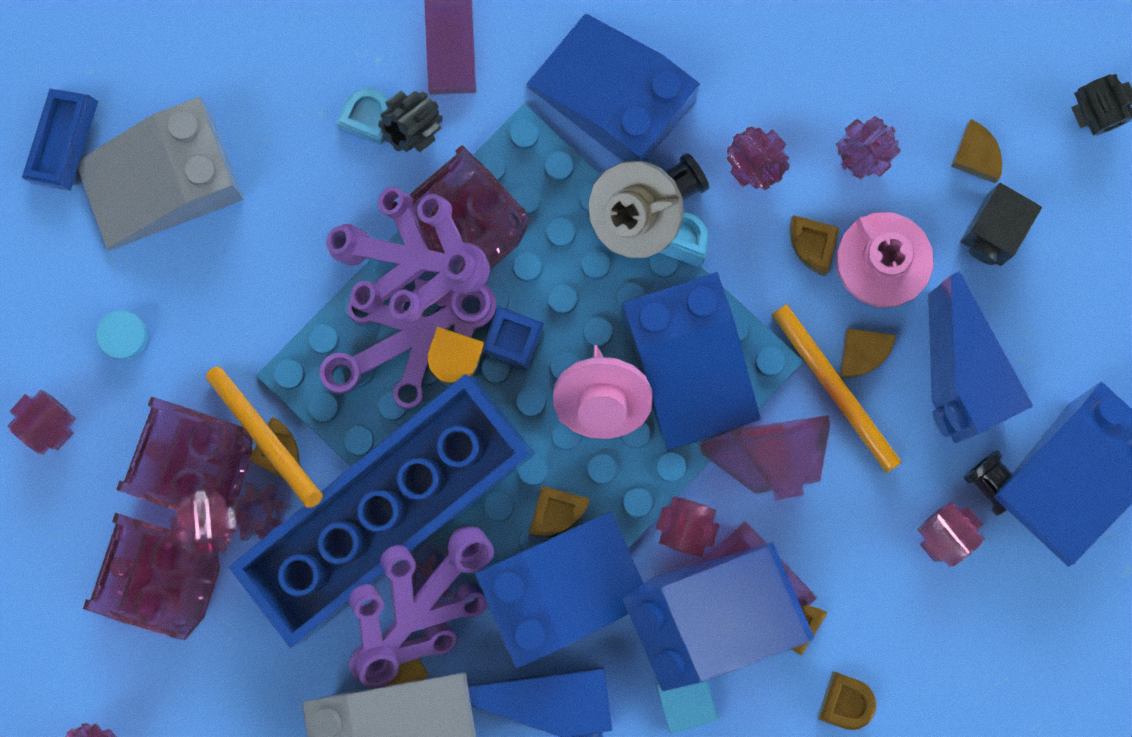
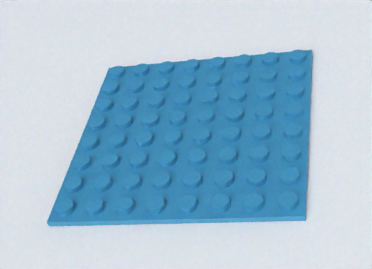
[256,103,804,588]

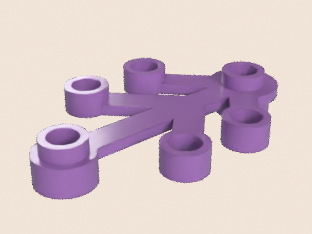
[326,186,490,323]
[319,277,496,410]
[349,526,494,688]

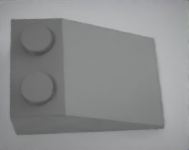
[78,97,244,251]
[302,673,476,737]

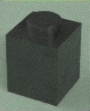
[960,183,1042,266]

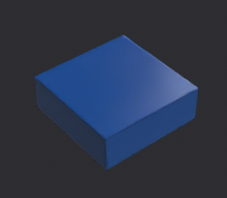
[482,306,544,371]

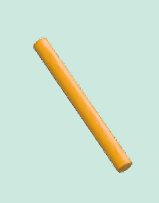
[771,304,902,473]
[206,366,323,508]

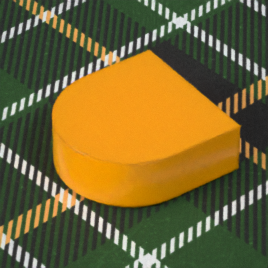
[428,327,485,385]

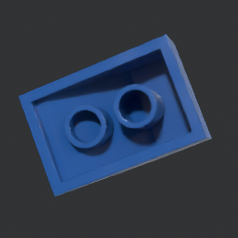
[526,13,700,162]
[928,271,1033,443]
[620,272,761,451]
[993,381,1132,567]
[475,511,644,669]
[622,542,814,691]

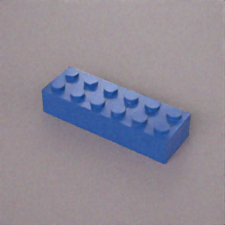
[228,374,536,648]

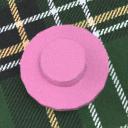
[836,212,934,308]
[553,345,652,439]

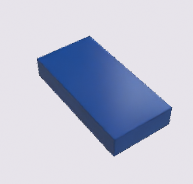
[22,88,98,191]

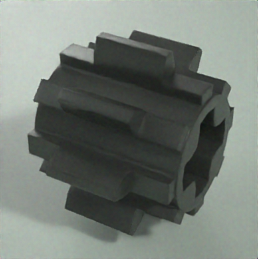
[1071,74,1132,136]
[378,91,443,152]

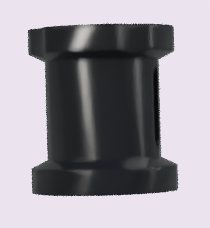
[666,153,710,200]
[963,450,1012,516]

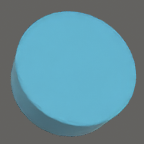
[96,310,149,361]

